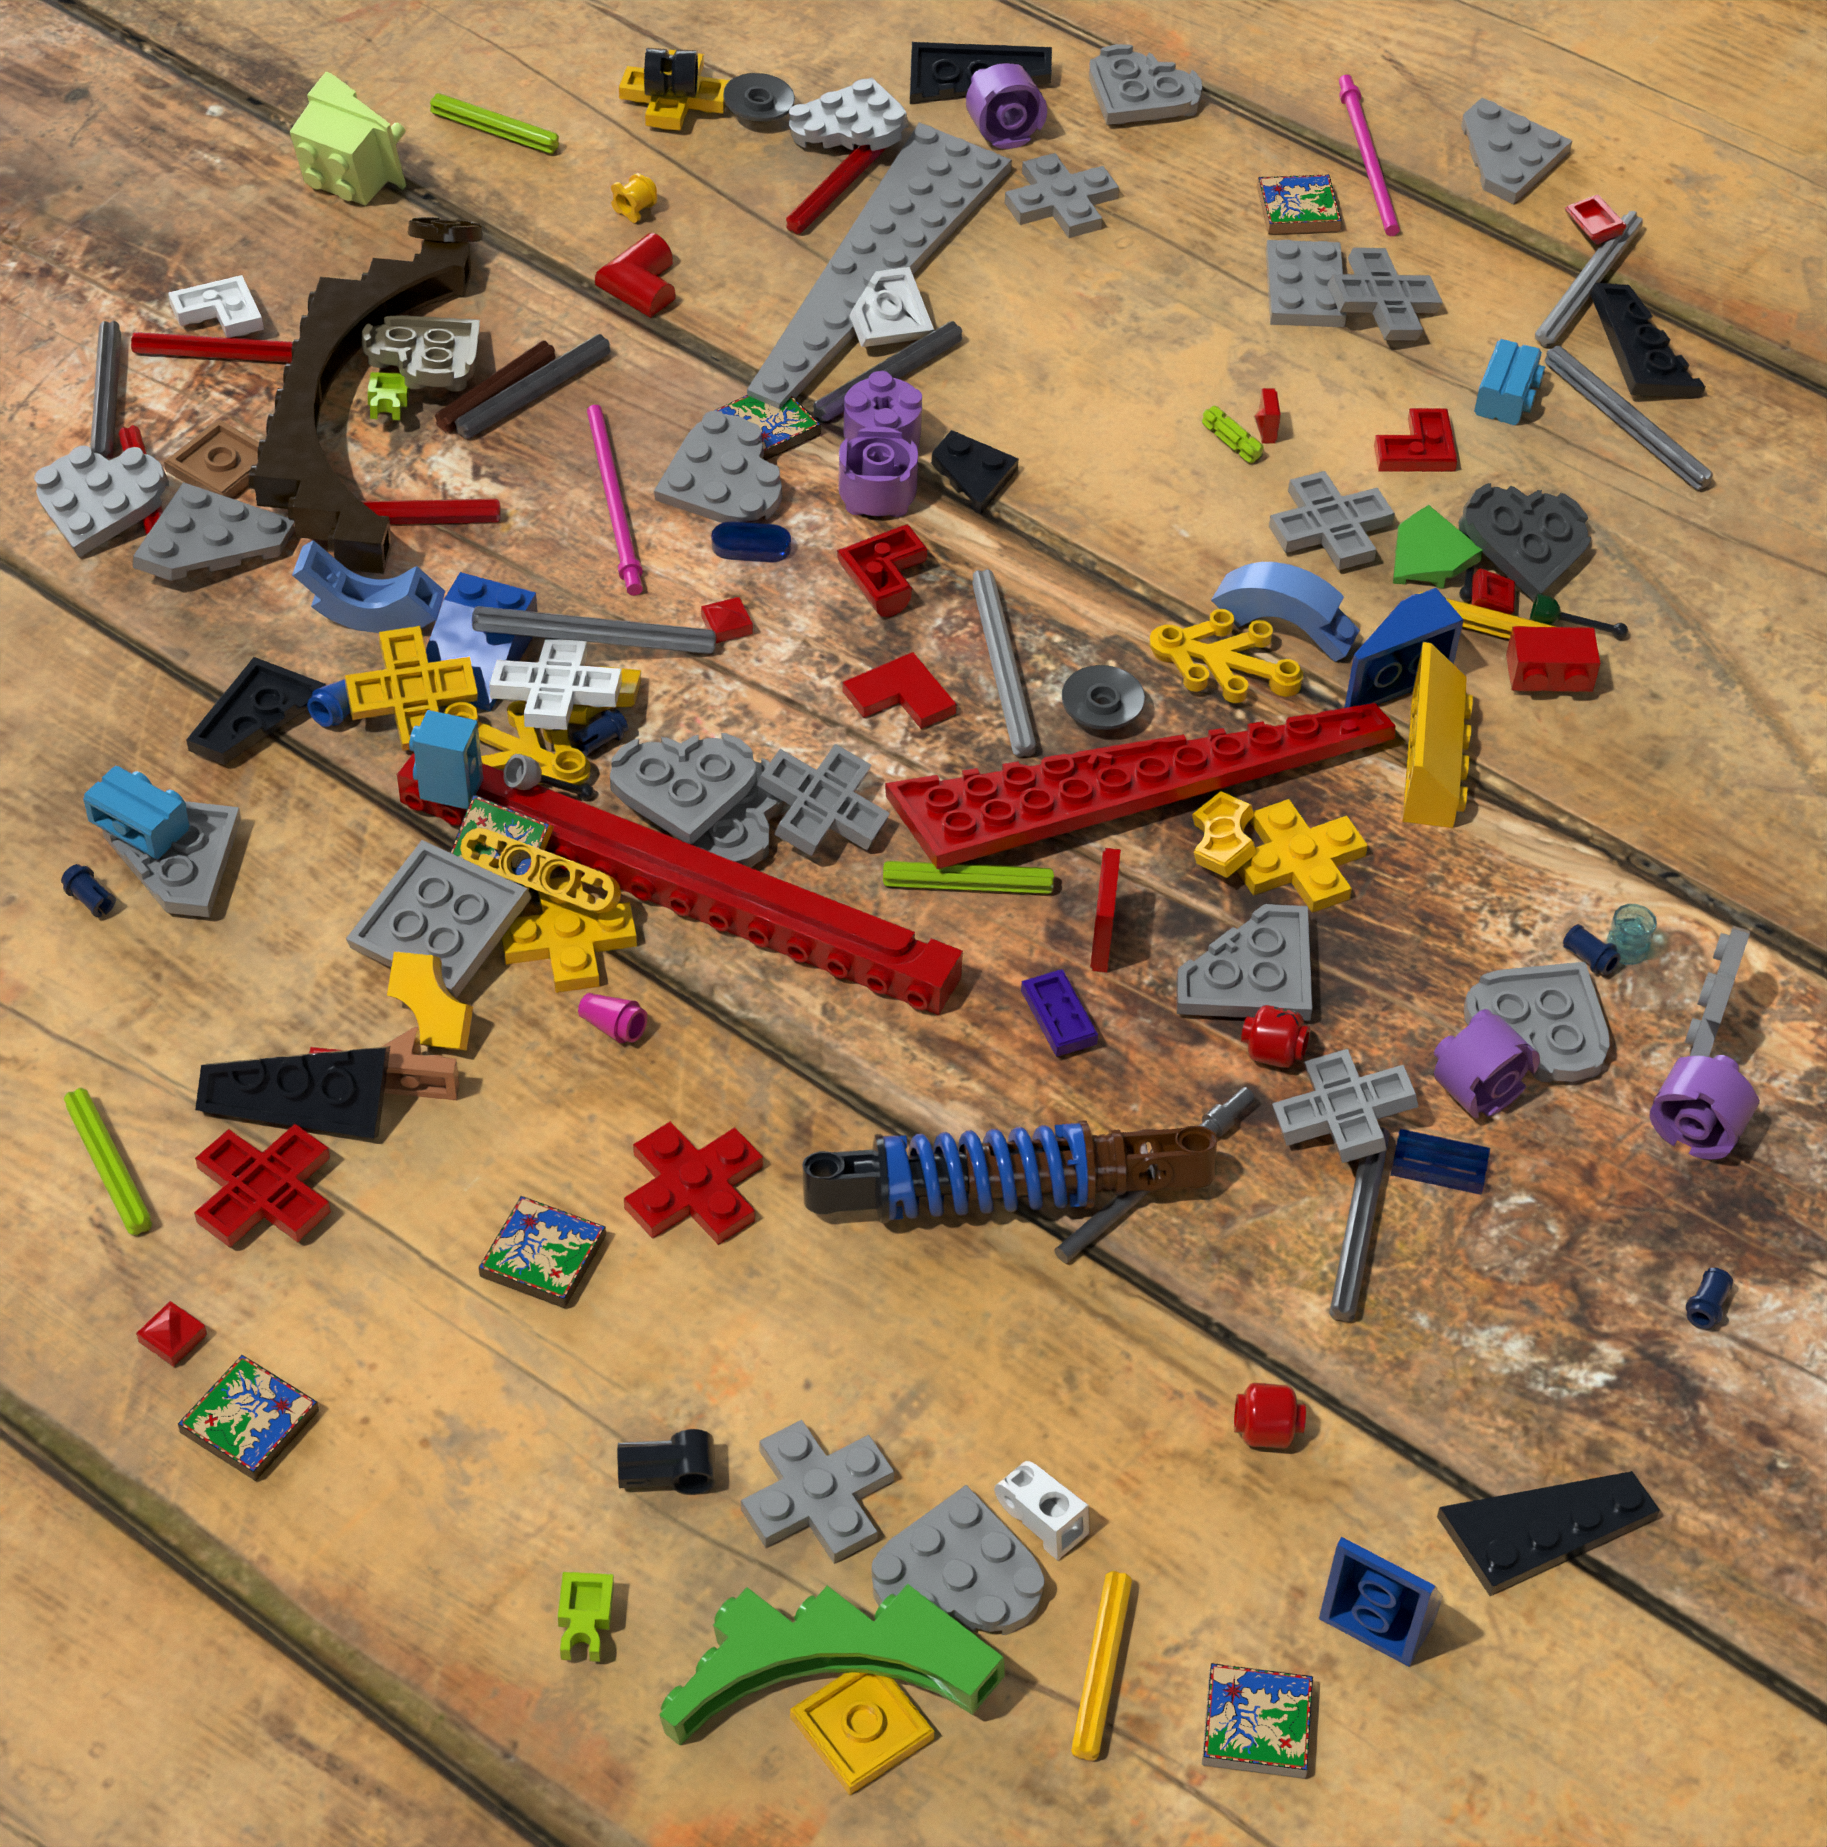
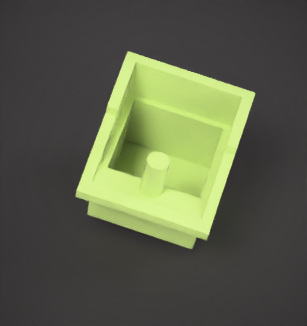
[290,72,406,206]

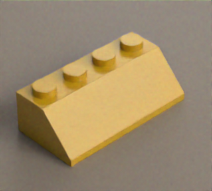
[1402,642,1473,828]

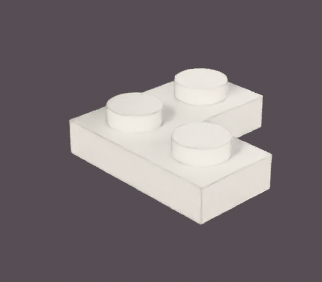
[168,275,264,338]

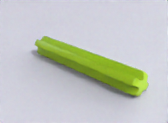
[430,93,559,154]
[883,861,1054,894]
[64,1088,152,1236]

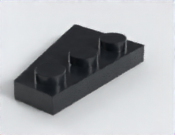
[186,657,326,765]

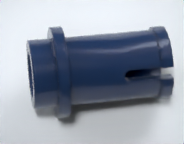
[572,709,629,756]
[61,864,116,918]
[1563,924,1621,975]
[1685,1268,1733,1329]

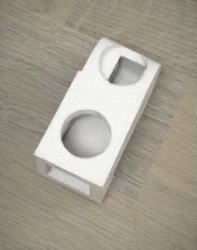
[994,1461,1089,1561]

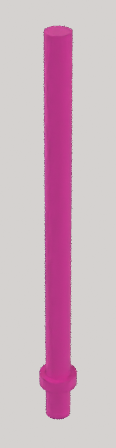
[1339,75,1400,236]
[587,405,643,595]

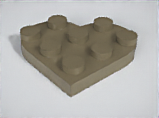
[362,316,480,391]

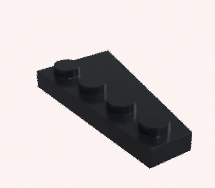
[910,42,1052,104]
[1590,283,1706,398]
[195,1046,391,1139]
[1437,1471,1660,1596]

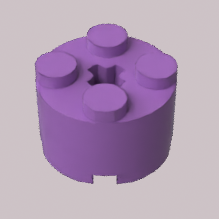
[966,63,1047,149]
[844,371,922,449]
[838,426,918,517]
[1434,1009,1540,1118]
[1649,1055,1760,1159]

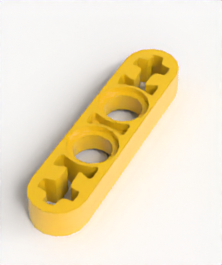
[460,828,621,914]

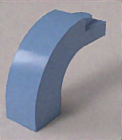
[292,540,445,633]
[1211,562,1360,662]

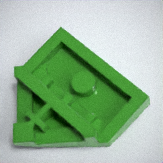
[1393,505,1483,589]

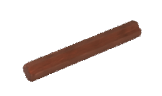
[435,341,556,432]

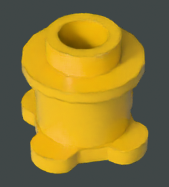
[611,173,657,223]

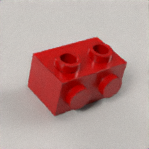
[1506,626,1601,692]

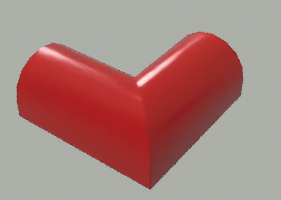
[595,233,676,318]
[837,524,927,617]

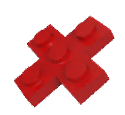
[624,1121,763,1245]
[194,1124,331,1248]

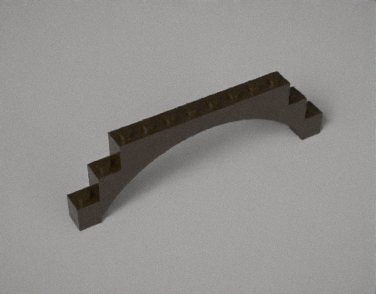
[249,239,471,574]

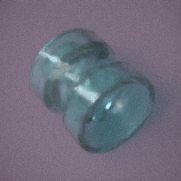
[1605,904,1657,965]

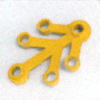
[1149,609,1303,703]
[444,701,591,785]

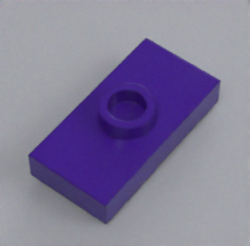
[1021,969,1098,1057]

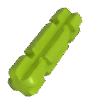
[1202,406,1264,463]

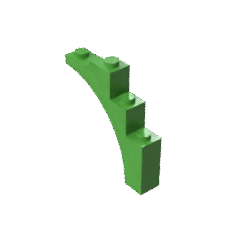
[659,1584,1005,1745]

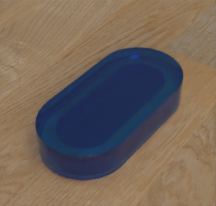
[711,522,791,563]

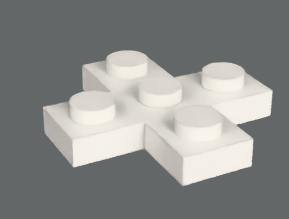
[489,638,622,730]

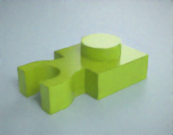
[367,372,410,420]
[557,1572,614,1662]

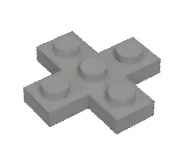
[1005,153,1119,238]
[1327,248,1443,340]
[1269,471,1395,570]
[757,744,890,856]
[1684,926,1751,1057]
[1272,1049,1418,1163]
[741,1420,894,1564]

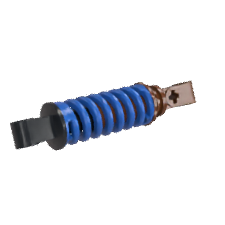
[802,1120,1217,1223]

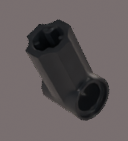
[617,1429,716,1495]

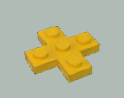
[619,49,730,131]
[345,626,478,751]
[1236,799,1368,913]
[501,876,637,993]

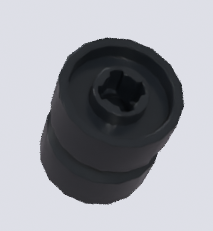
[644,48,698,98]

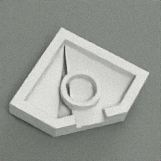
[849,267,934,347]

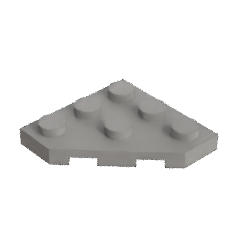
[1461,98,1572,205]
[133,482,295,581]
[102,801,241,917]
[1176,904,1312,1020]

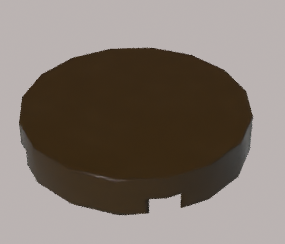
[408,217,483,242]

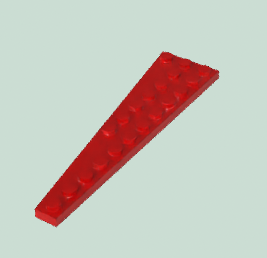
[885,703,1396,869]

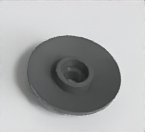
[723,73,795,121]
[1062,665,1145,730]

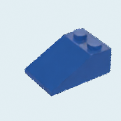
[426,572,538,711]
[1344,588,1464,708]
[1319,1537,1443,1667]

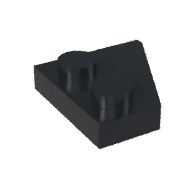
[931,430,1019,514]

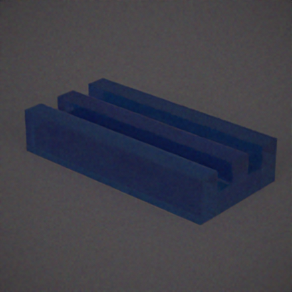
[1391,1129,1490,1195]

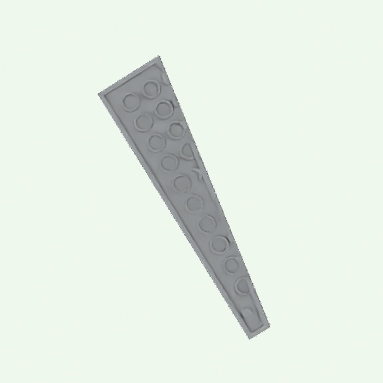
[747,122,1012,409]

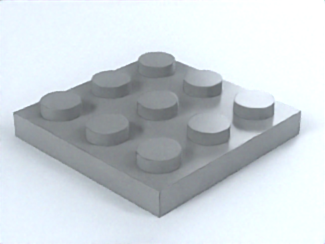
[346,840,531,999]

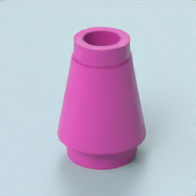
[578,993,647,1043]

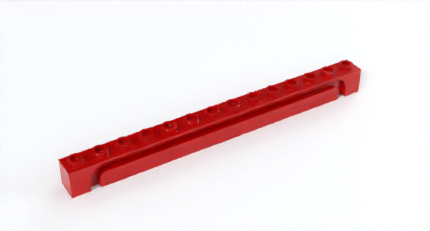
[397,753,963,1015]

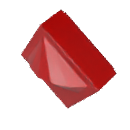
[1253,388,1281,443]
[1472,568,1515,615]
[701,597,753,643]
[136,1301,207,1367]

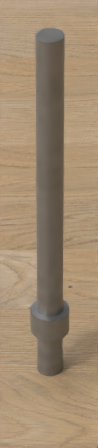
[1055,1087,1255,1263]

